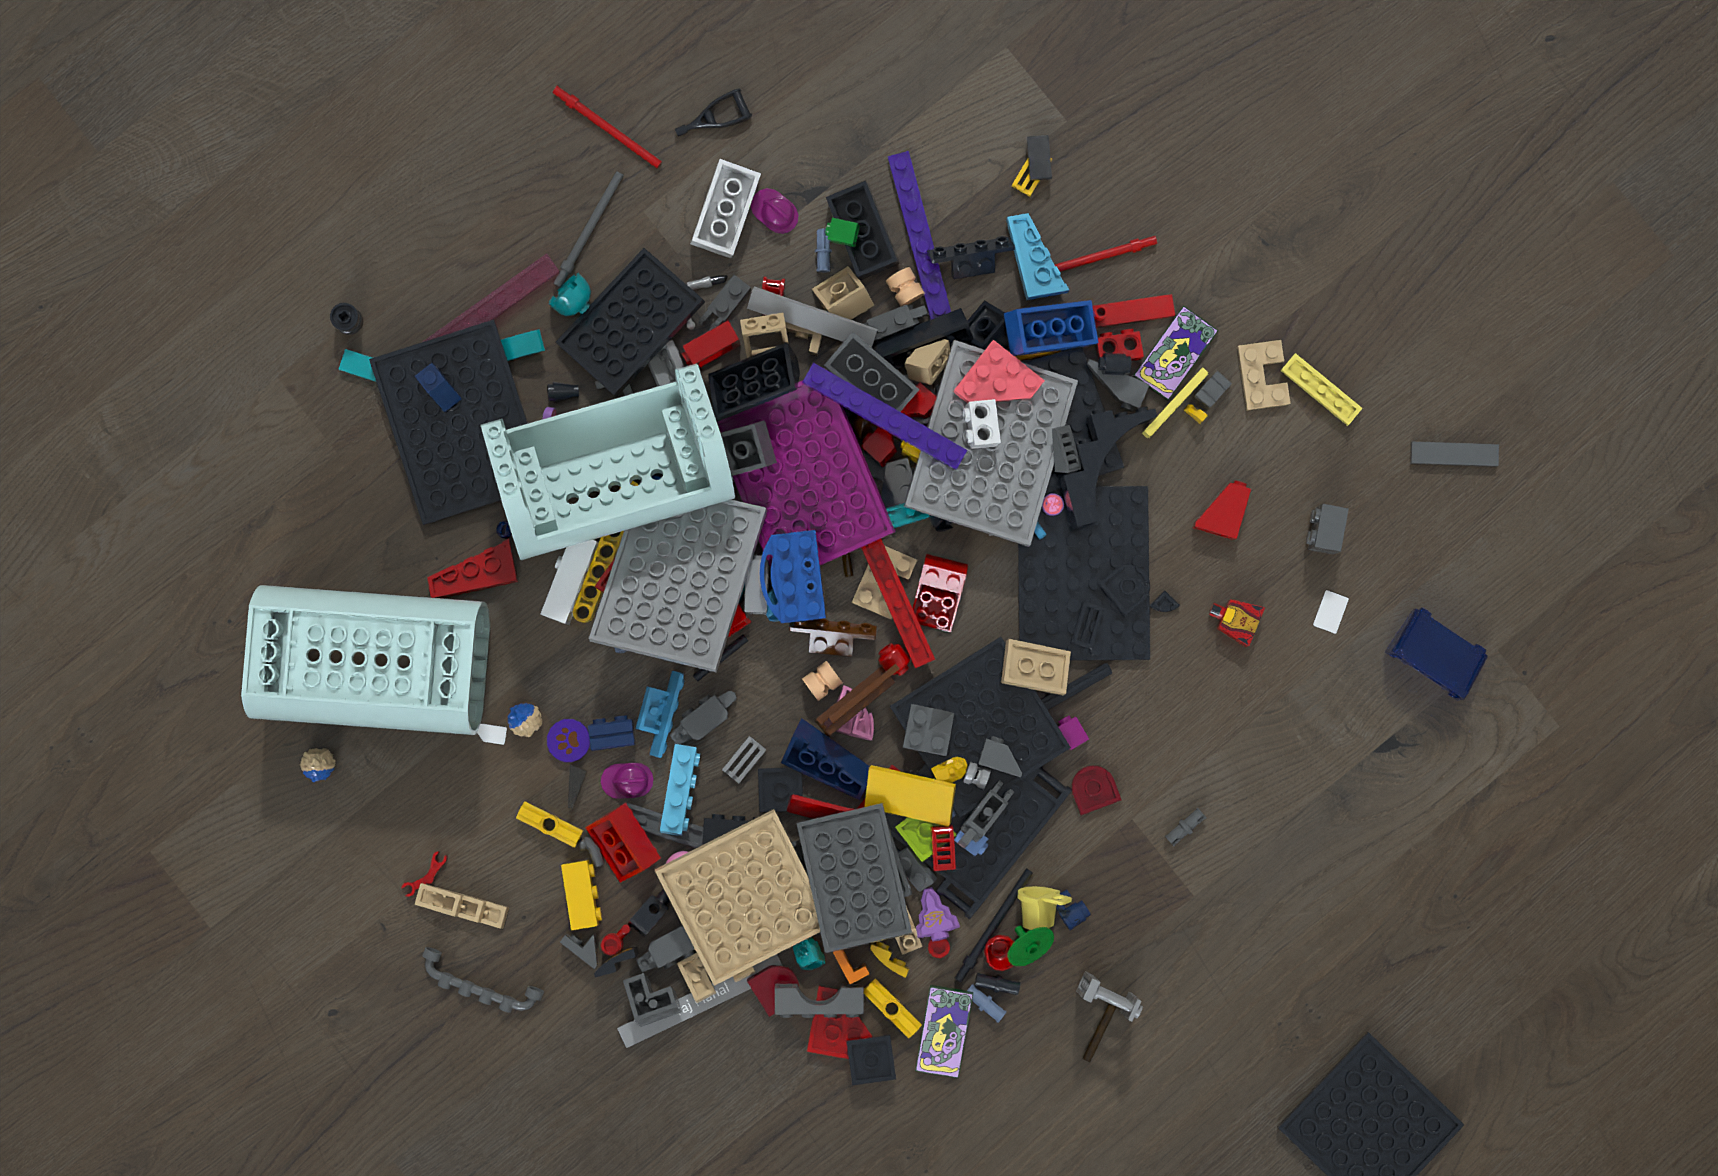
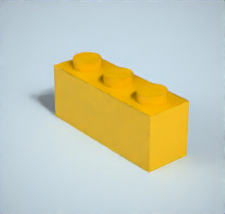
[561,860,602,930]

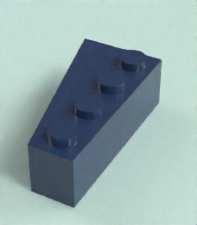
[781,718,870,800]

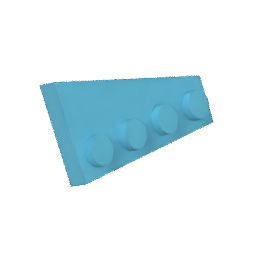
[1006,213,1069,300]

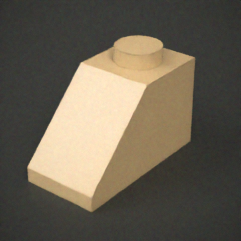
[905,339,950,385]

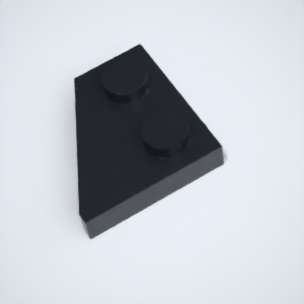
[881,456,913,508]

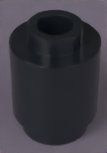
[1098,353,1131,375]

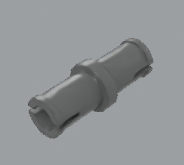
[1165,807,1207,846]

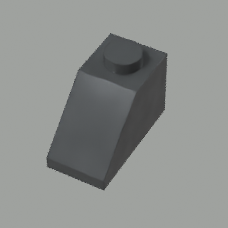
[978,736,1022,777]

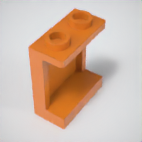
[833,950,870,984]

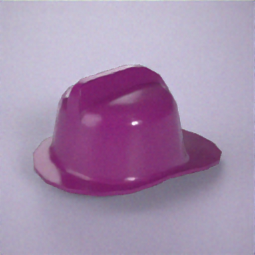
[751,188,799,234]
[601,763,653,799]

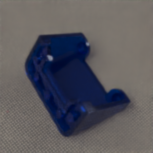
[1385,607,1488,701]

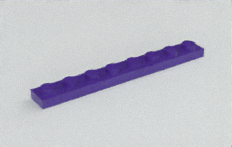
[888,151,951,320]
[802,363,967,470]

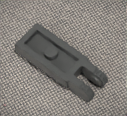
[698,275,751,331]

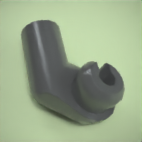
[578,837,604,867]

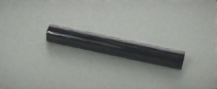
[693,634,748,682]

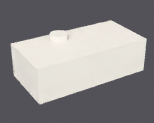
[690,159,761,258]
[541,540,599,625]

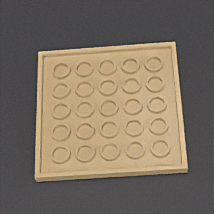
[655,809,820,986]

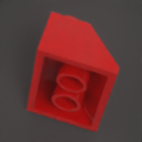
[585,803,661,883]

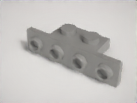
[648,340,684,387]

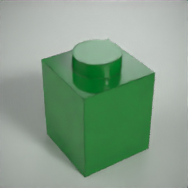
[825,218,860,247]

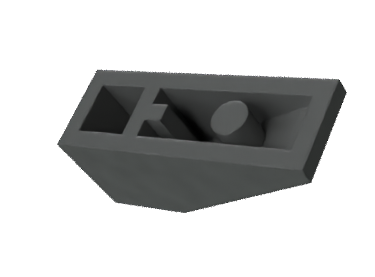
[1087,359,1150,412]

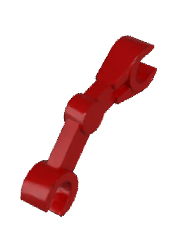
[401,851,448,897]

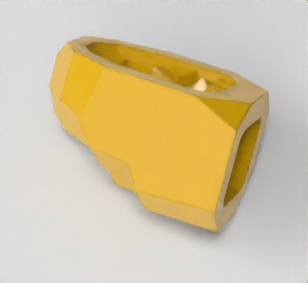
[931,757,967,783]

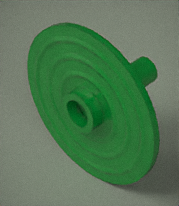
[1007,926,1054,966]

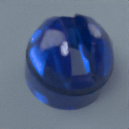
[496,521,512,539]

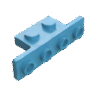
[635,671,684,758]

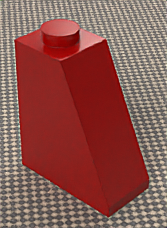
[1192,481,1251,540]

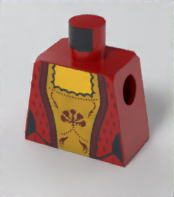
[1209,599,1265,647]

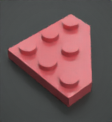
[953,340,1045,403]

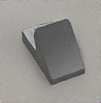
[560,934,599,969]

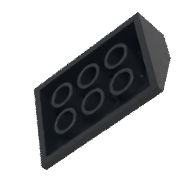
[708,342,800,422]

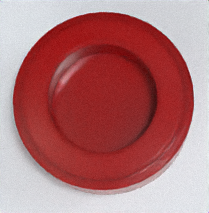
[928,939,950,958]

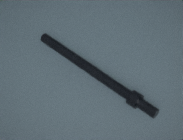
[954,868,1033,983]

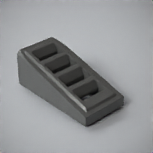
[1052,425,1081,473]

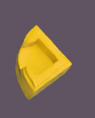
[1184,404,1207,424]

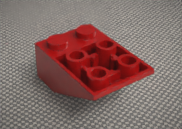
[912,554,969,632]

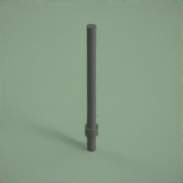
[553,171,624,288]

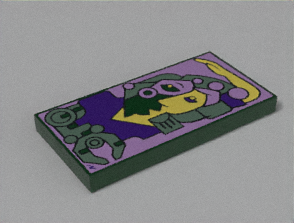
[1133,305,1219,401]
[915,985,973,1078]

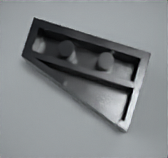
[702,814,758,845]

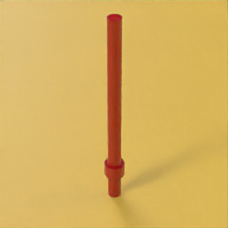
[552,86,662,168]
[1054,236,1157,272]

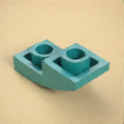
[501,329,545,361]

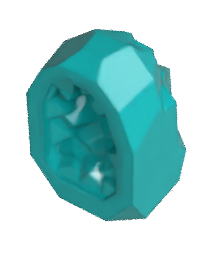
[793,936,825,970]

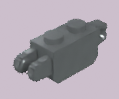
[864,305,928,342]
[670,690,737,745]
[957,780,1014,849]
[636,925,696,972]

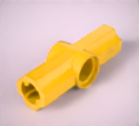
[516,801,584,848]
[863,978,922,1038]

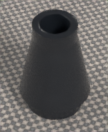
[547,382,579,403]

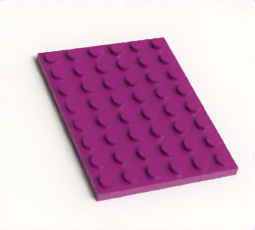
[717,370,895,568]

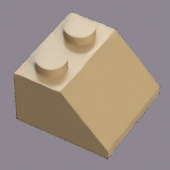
[812,266,874,320]

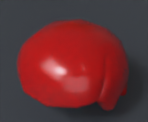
[984,935,1014,971]

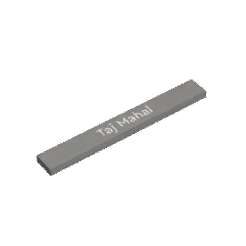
[617,954,783,1048]

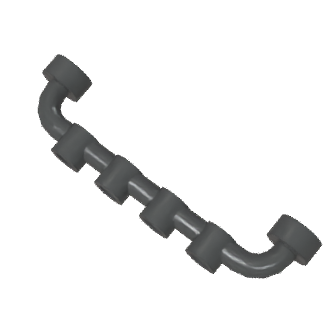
[422,947,544,1013]

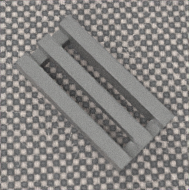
[722,736,766,783]

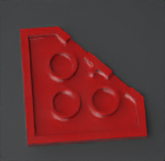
[807,986,873,1059]

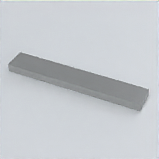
[747,287,878,348]

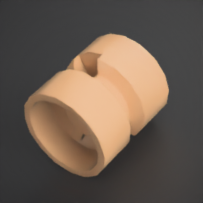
[886,267,925,307]
[802,661,843,701]

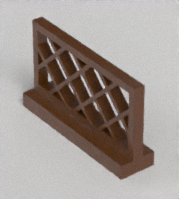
[815,664,899,737]

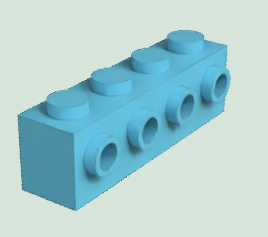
[660,744,700,836]

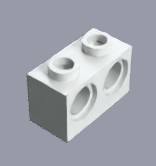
[963,399,1001,449]

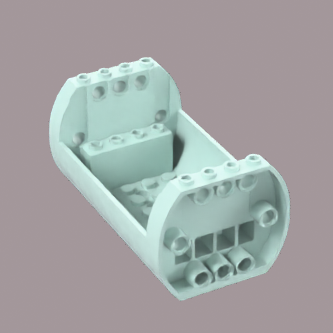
[481,364,735,560]
[241,585,490,735]

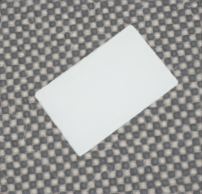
[1313,590,1349,634]

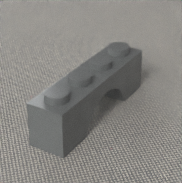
[775,983,864,1018]

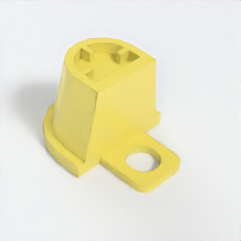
[1017,886,1072,930]

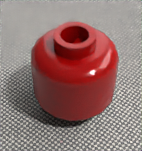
[878,643,910,676]

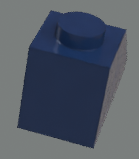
[415,363,462,412]

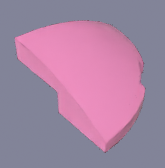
[836,685,874,741]

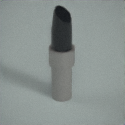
[687,275,728,290]

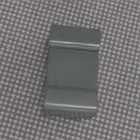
[1194,371,1232,409]

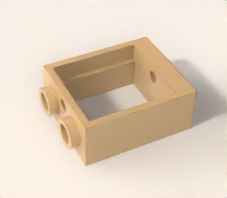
[740,313,789,358]

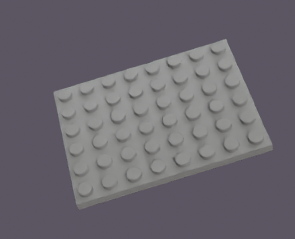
[904,340,1078,547]
[589,481,767,673]

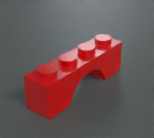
[861,382,936,467]

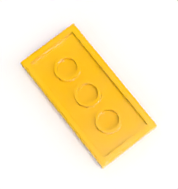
[865,765,956,827]

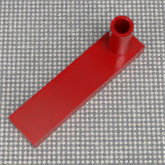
[1092,294,1175,328]

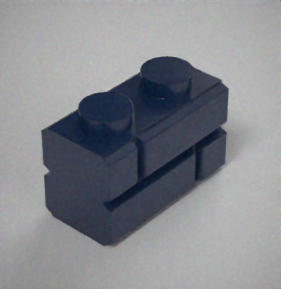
[588,715,636,751]

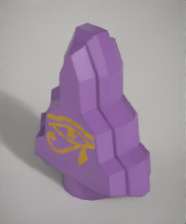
[916,887,960,942]

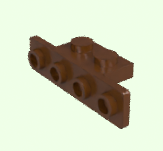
[789,618,877,657]

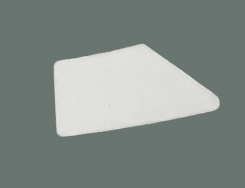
[477,724,507,745]

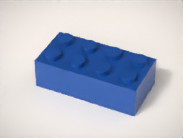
[1004,300,1099,356]

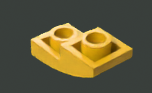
[870,941,909,978]

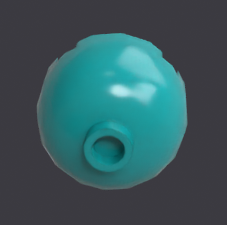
[549,273,591,316]

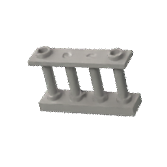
[1076,971,1143,1022]

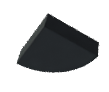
[1150,590,1180,612]

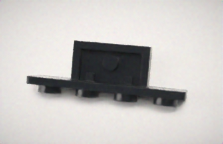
[927,236,1015,280]

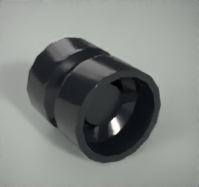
[330,303,363,335]

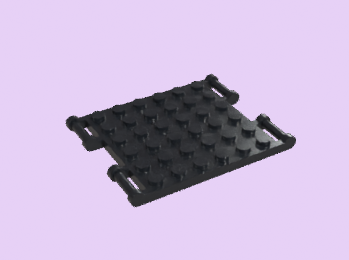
[885,764,1072,919]

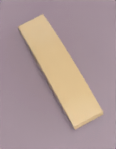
[415,883,509,929]

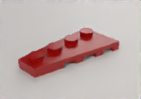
[427,539,518,598]

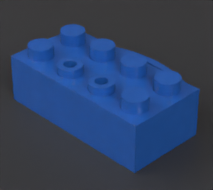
[760,530,826,623]

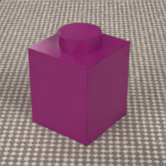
[1058,715,1089,750]

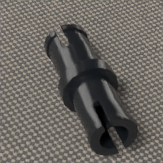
[974,973,1020,995]

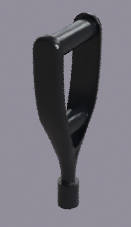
[675,88,752,137]

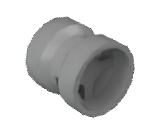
[963,762,991,790]

